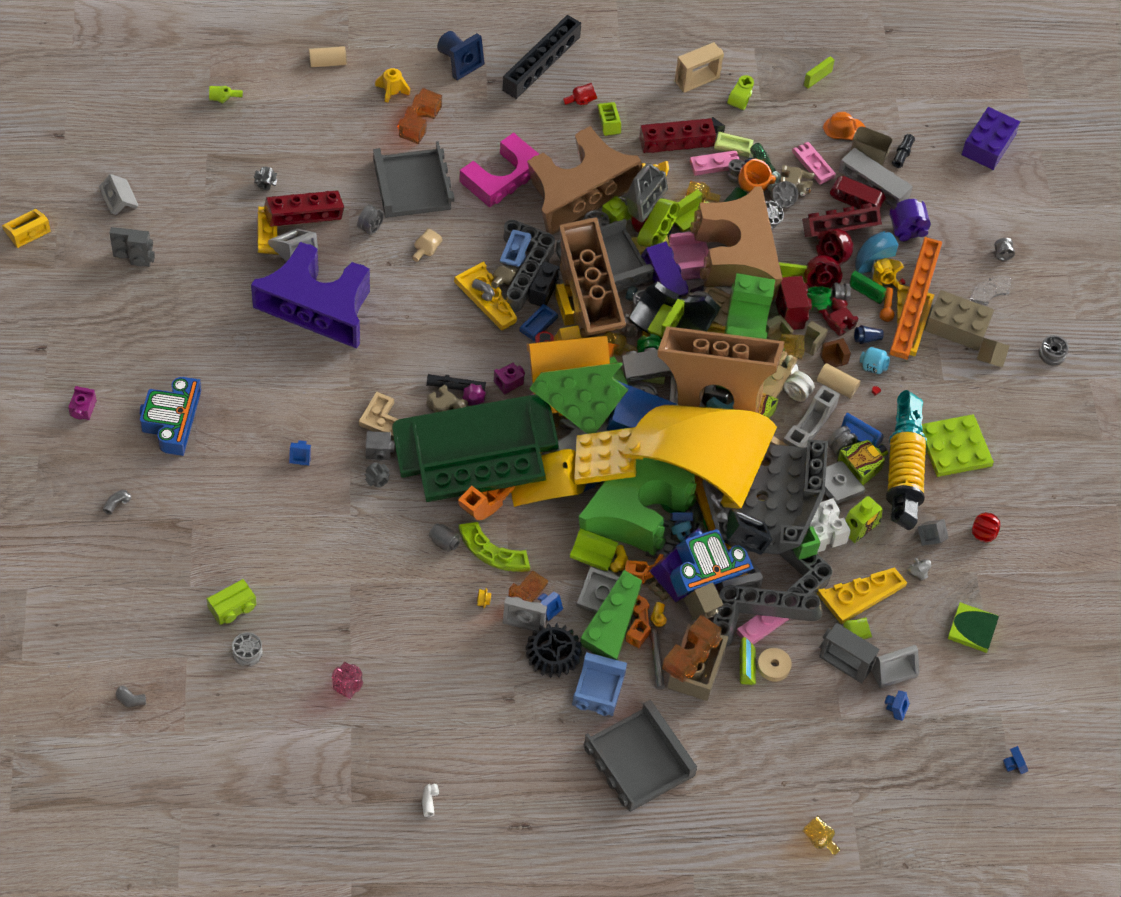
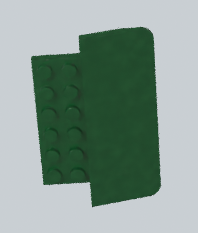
[392,394,559,502]

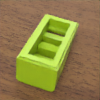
[597,102,621,136]

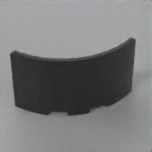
[628,281,721,339]

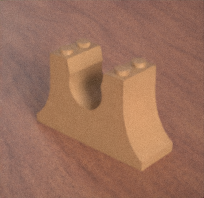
[527,126,642,235]
[691,187,782,301]
[559,217,626,338]
[658,326,784,413]

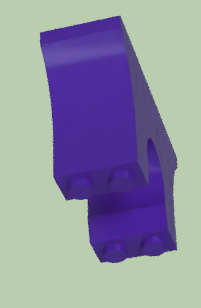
[251,242,370,349]

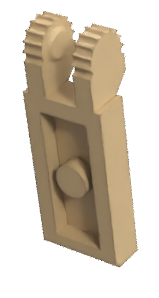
[763,351,798,398]

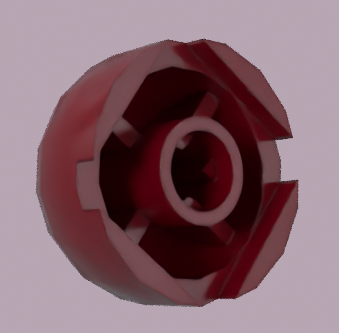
[816,229,853,265]
[804,255,843,289]

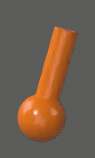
[879,287,895,322]

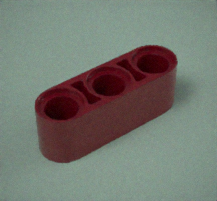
[830,176,886,209]

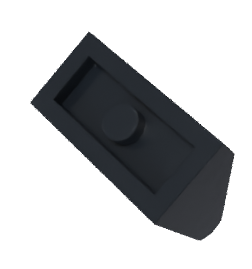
[726,508,772,555]

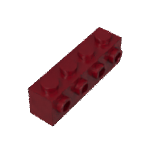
[639,118,716,153]
[264,190,344,227]
[802,203,882,237]

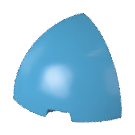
[855,231,899,274]

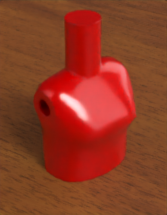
[563,83,598,105]

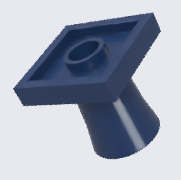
[437,31,485,80]

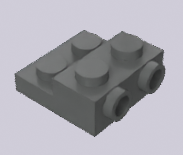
[109,227,155,267]

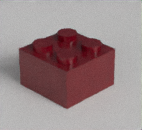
[775,276,812,330]

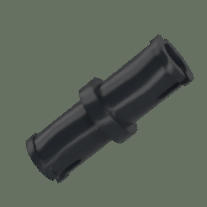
[892,134,915,168]

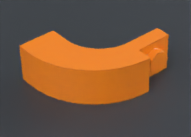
[458,486,516,520]

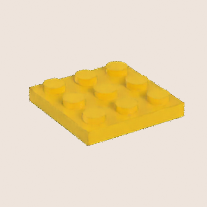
[574,427,636,485]

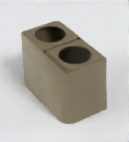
[851,126,893,166]

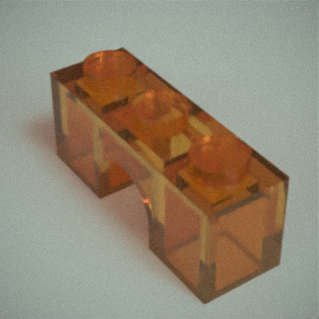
[397,88,442,144]
[662,615,722,683]

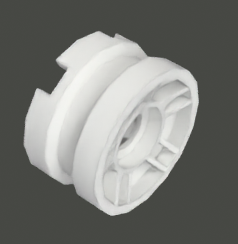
[784,371,815,402]

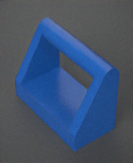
[841,412,884,448]

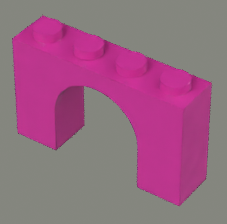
[459,132,539,208]

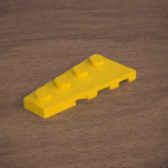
[897,284,934,356]

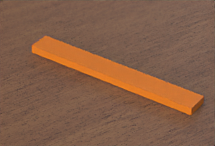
[889,237,942,360]

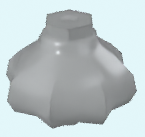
[907,558,931,580]

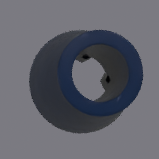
[854,325,884,344]

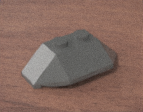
[625,163,668,222]

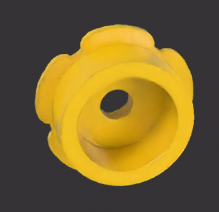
[477,588,491,608]

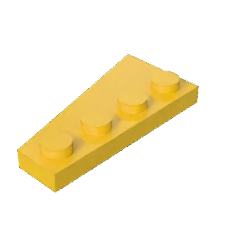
[454,261,517,331]
[817,567,907,624]

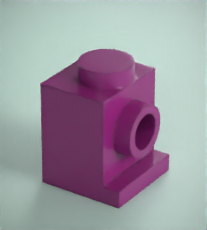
[493,362,525,395]
[68,386,97,420]

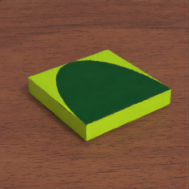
[947,602,999,653]

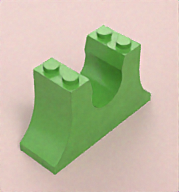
[716,273,775,392]
[579,458,697,556]

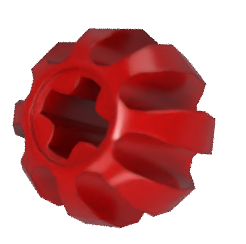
[972,512,1001,543]

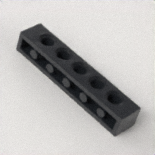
[502,15,582,99]

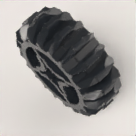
[525,623,582,678]

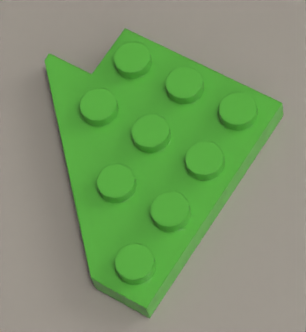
[529,362,629,434]

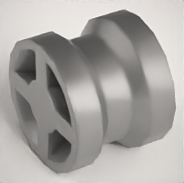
[727,159,745,182]
[994,238,1015,261]
[832,283,851,302]

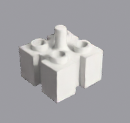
[806,498,851,553]

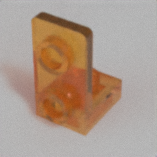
[508,571,548,602]

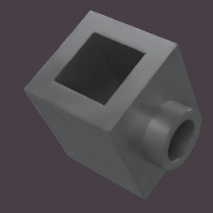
[366,431,395,461]

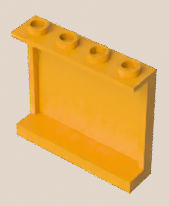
[527,335,610,416]

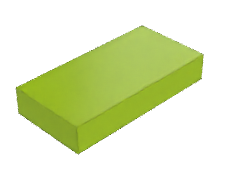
[804,56,835,89]

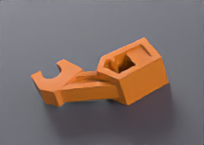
[625,554,664,584]
[626,595,651,648]

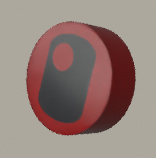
[535,331,554,343]

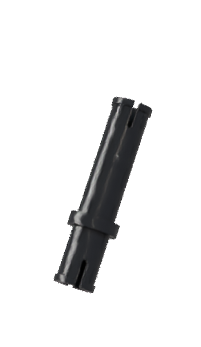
[426,374,486,391]

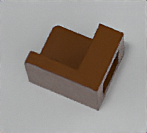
[820,338,851,367]

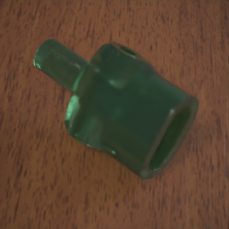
[750,143,776,172]

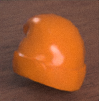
[738,159,776,193]

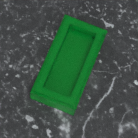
[849,270,887,304]

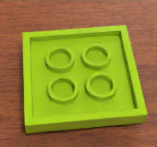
[922,414,994,477]

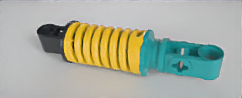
[886,390,927,530]

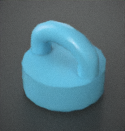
[671,521,692,541]

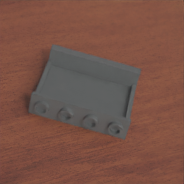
[373,141,454,218]
[556,219,654,292]
[583,699,697,812]

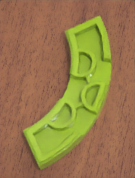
[458,522,530,572]

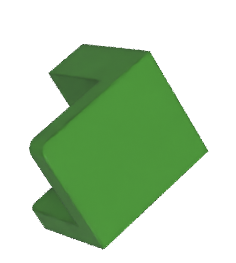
[793,526,821,560]

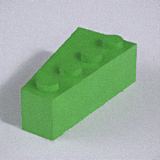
[580,570,642,660]

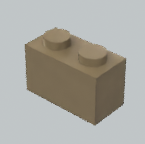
[684,582,723,622]

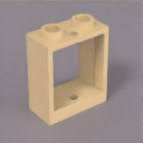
[674,42,724,93]

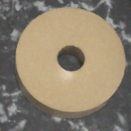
[757,648,792,682]

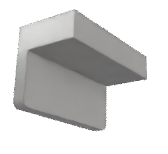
[99,174,139,215]

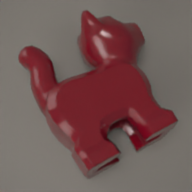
[818,297,859,337]

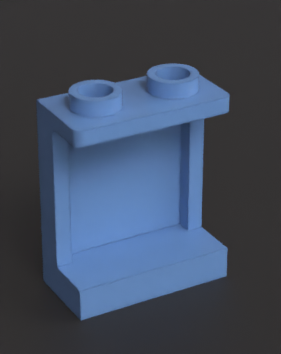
[572,652,627,716]

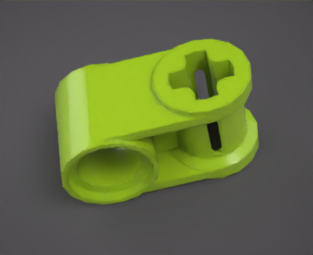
[727,75,754,110]

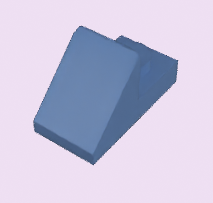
[500,230,531,267]

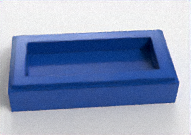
[519,304,558,341]

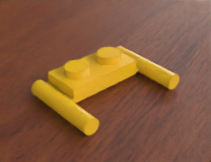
[257,207,279,255]

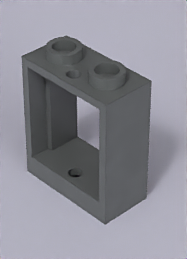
[819,623,880,684]

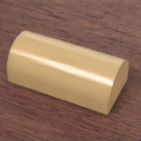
[309,46,347,68]
[817,363,861,399]

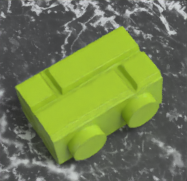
[206,579,257,625]

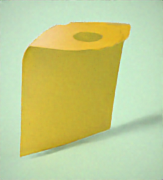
[511,449,586,507]

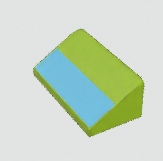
[739,637,756,685]

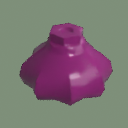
[462,383,486,406]

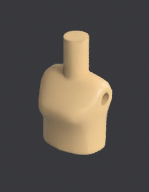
[412,229,442,262]

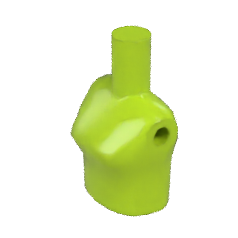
[209,86,243,104]
[843,617,872,640]

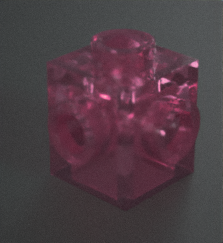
[331,661,363,700]

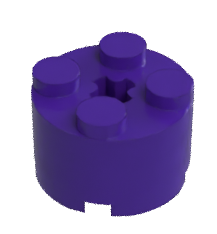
[889,199,931,241]

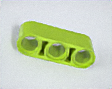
[637,198,680,248]

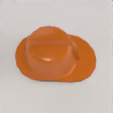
[823,112,865,140]

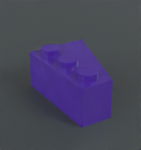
[641,241,689,298]

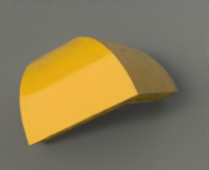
[622,405,777,509]

